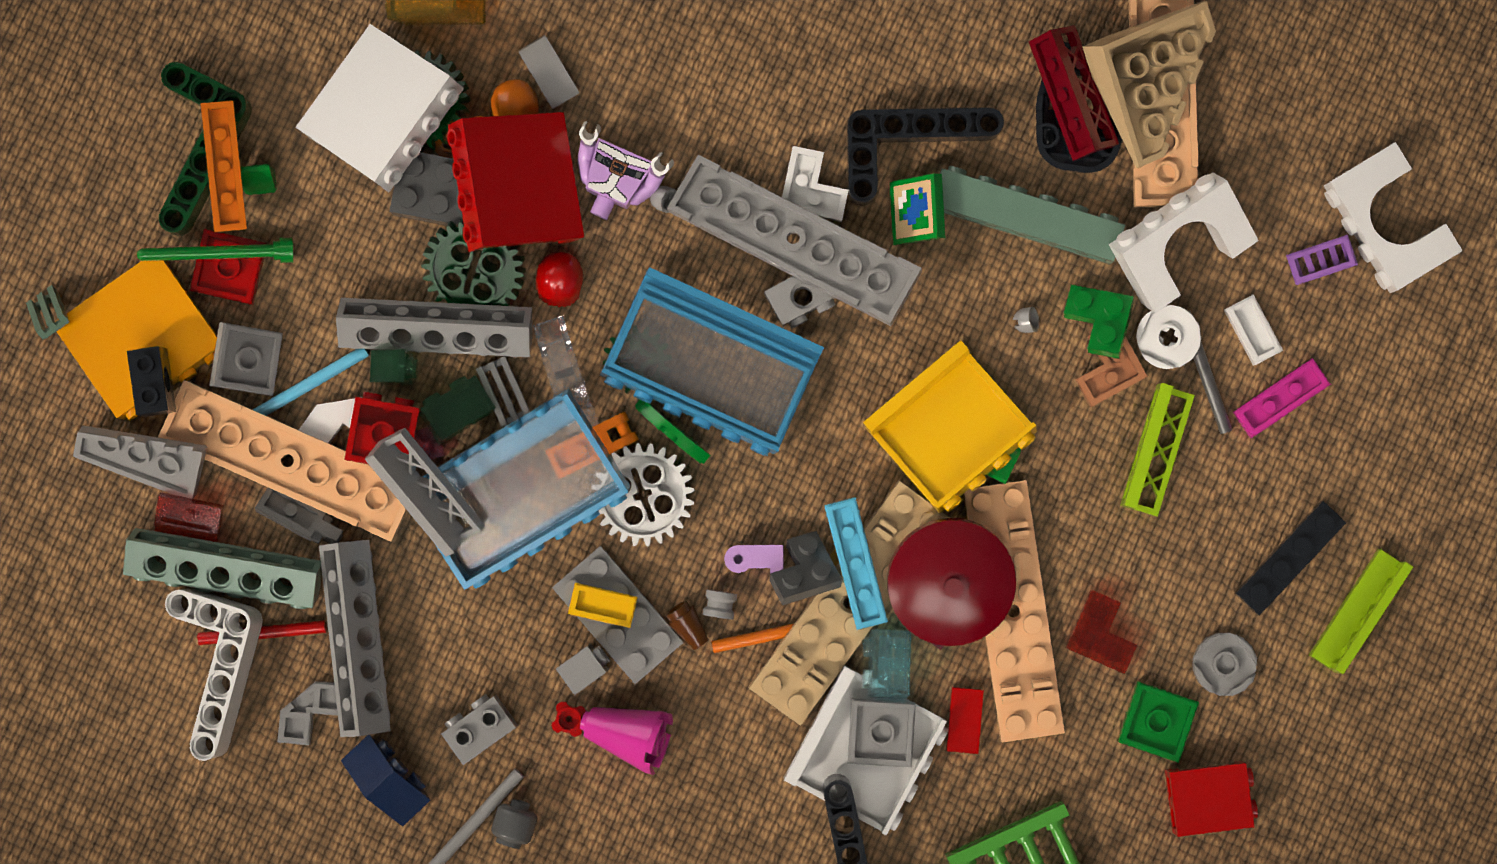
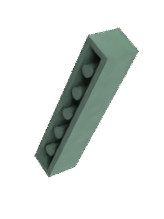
[939,166,1125,265]

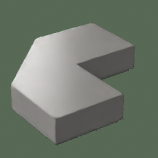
[277,681,338,745]

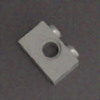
[764,276,836,329]
[556,644,610,695]

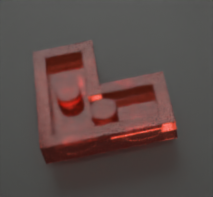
[1065,589,1138,674]

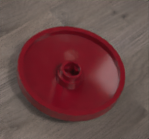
[887,518,1016,646]

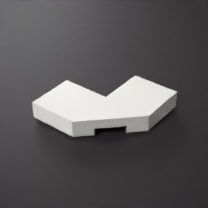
[299,397,362,444]

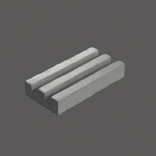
[476,356,530,427]

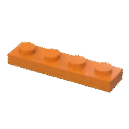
[200,101,247,232]

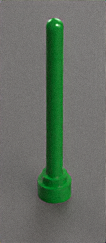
[137,237,293,263]

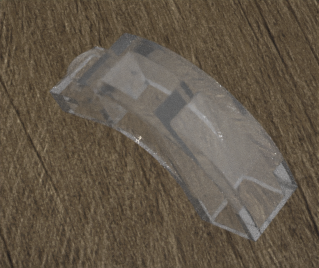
[533,315,599,434]

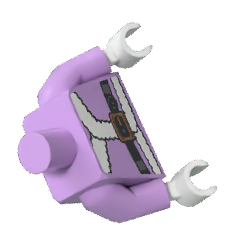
[577,121,674,220]

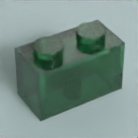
[419,376,496,446]

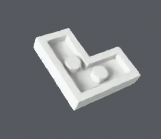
[782,146,848,222]

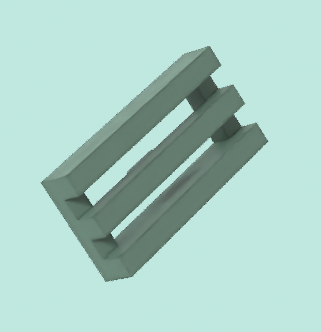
[26,285,69,340]

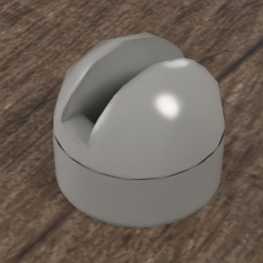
[650,185,676,213]
[1013,307,1039,333]

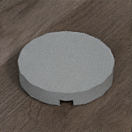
[1192,633,1257,696]

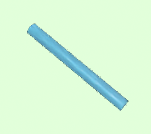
[253,349,370,416]

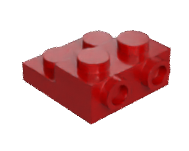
[344,392,420,464]

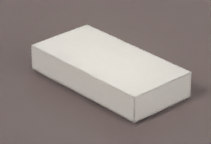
[1224,294,1283,366]

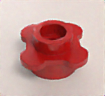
[551,701,586,737]

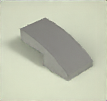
[518,35,579,109]

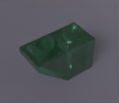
[370,349,418,385]

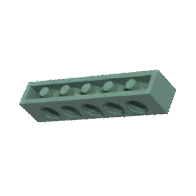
[123,528,322,609]

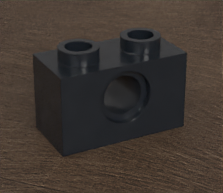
[127,346,176,417]

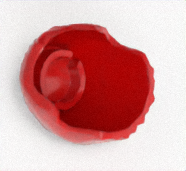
[535,252,584,308]

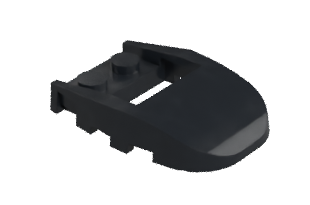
[1036,42,1122,173]

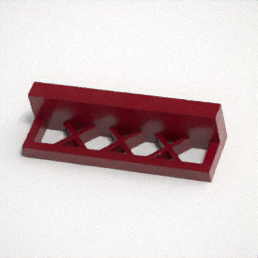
[1028,25,1119,161]

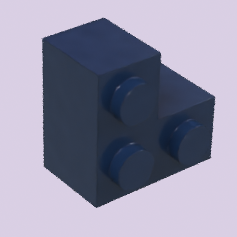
[341,735,431,827]

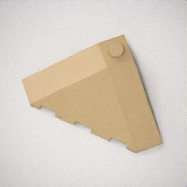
[1082,1,1216,168]

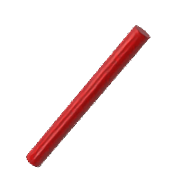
[197,620,327,645]

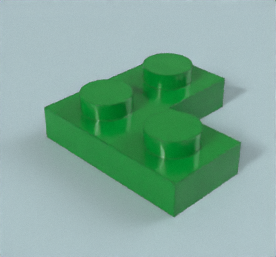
[1064,285,1134,359]

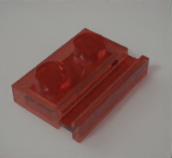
[154,492,224,542]

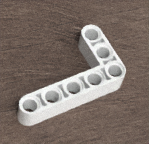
[165,588,262,761]

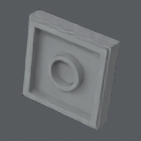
[210,322,283,396]
[847,698,916,767]

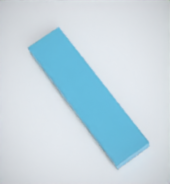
[824,497,888,630]

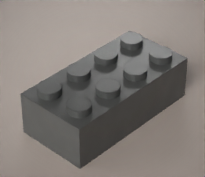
[389,152,463,227]

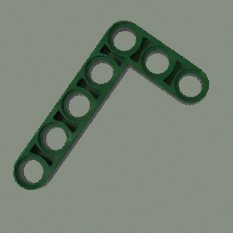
[159,62,252,236]

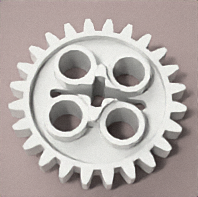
[592,443,695,547]

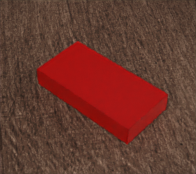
[946,687,984,754]

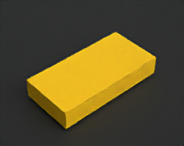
[568,582,638,628]

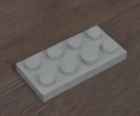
[552,546,684,684]

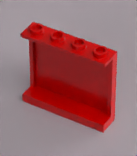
[447,112,584,252]

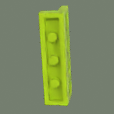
[1120,383,1195,517]
[1309,549,1413,674]

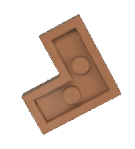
[1075,335,1148,407]

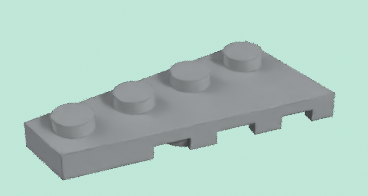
[73,425,207,502]

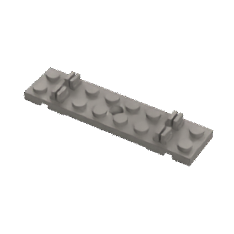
[667,155,922,326]

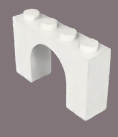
[1324,142,1463,293]
[1109,172,1259,313]

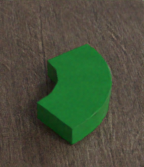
[635,400,711,464]

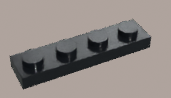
[1234,501,1346,616]

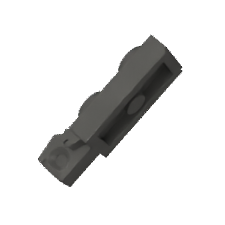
[255,487,343,544]

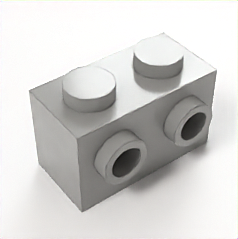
[441,694,518,765]

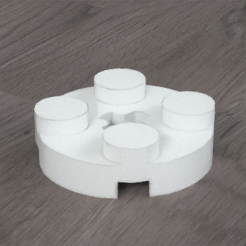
[1136,305,1202,369]

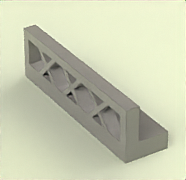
[365,428,485,557]

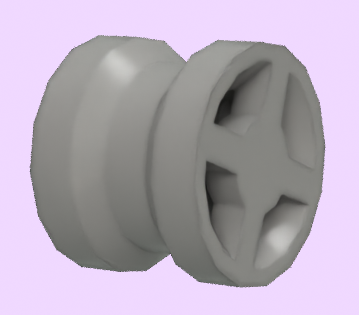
[703,589,737,620]

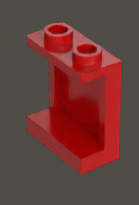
[1165,761,1258,837]

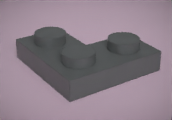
[769,531,842,606]

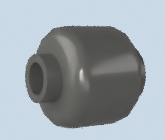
[491,799,538,849]

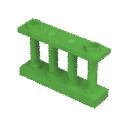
[945,801,1080,864]

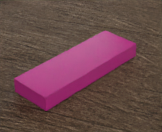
[1232,358,1331,438]

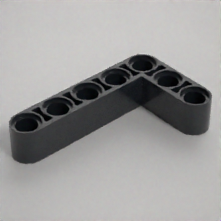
[847,108,1004,206]
[823,774,867,864]

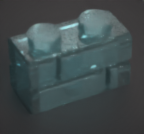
[862,629,911,699]

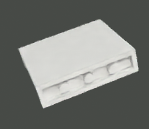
[296,24,464,192]
[784,665,949,835]

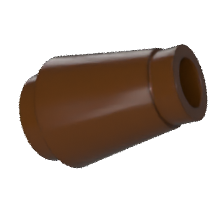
[666,601,709,650]

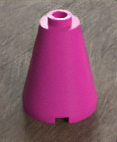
[580,707,673,775]

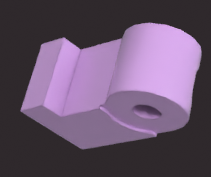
[724,545,784,573]

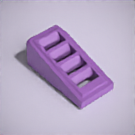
[1286,235,1358,285]

